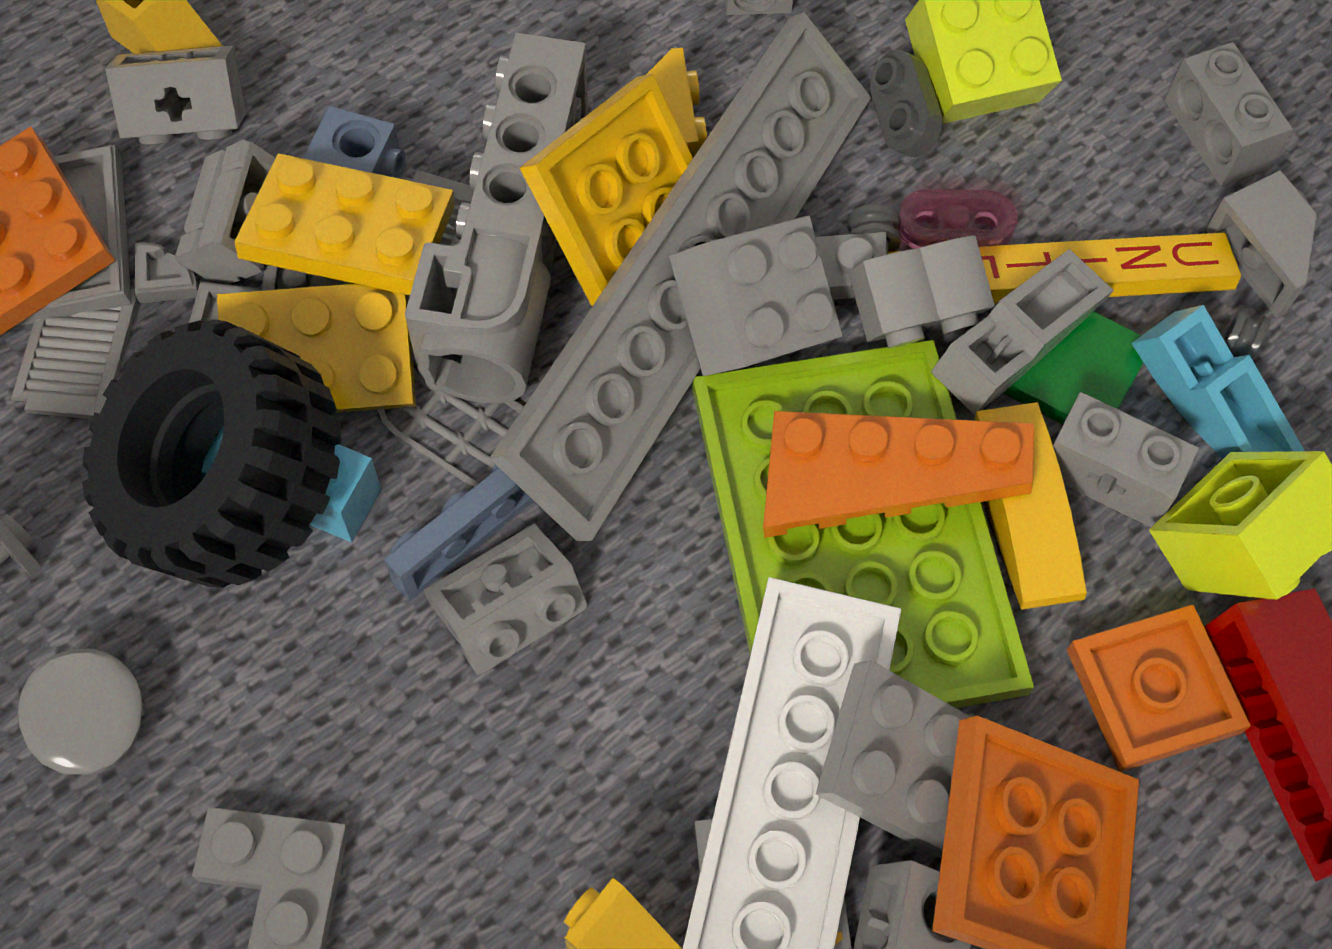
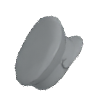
[18,649,146,775]

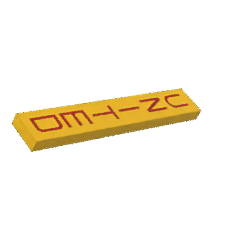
[888,233,1241,304]

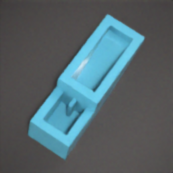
[1131,305,1305,459]

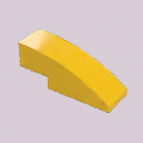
[974,402,1087,610]

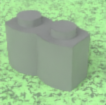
[848,235,995,348]

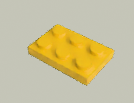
[234,153,455,295]
[217,284,416,413]

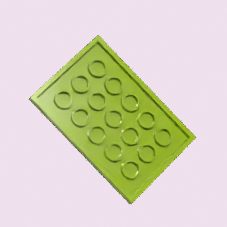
[692,340,1034,708]

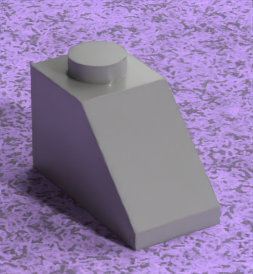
[1206,170,1317,318]

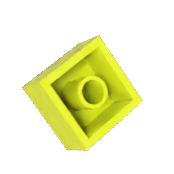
[905,0,1062,124]
[1149,451,1332,600]

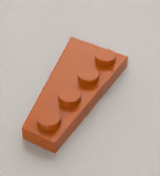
[763,411,1034,538]

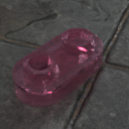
[898,189,1018,249]

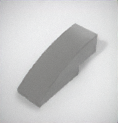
[931,249,1114,415]

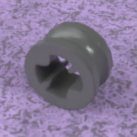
[847,204,901,252]
[1224,306,1271,360]

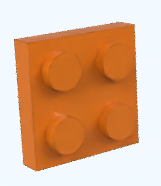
[1066,605,1251,772]

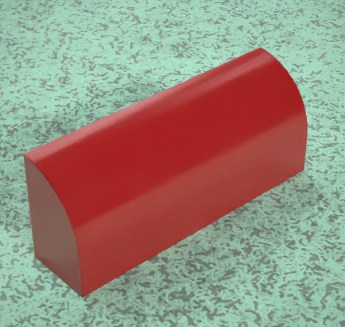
[1204,588,1332,882]

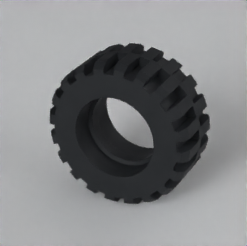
[82,320,341,588]

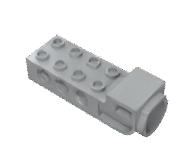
[405,32,588,404]

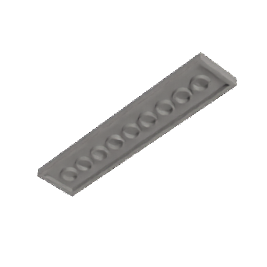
[489,12,871,541]

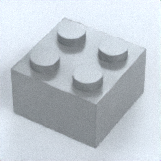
[669,215,842,376]

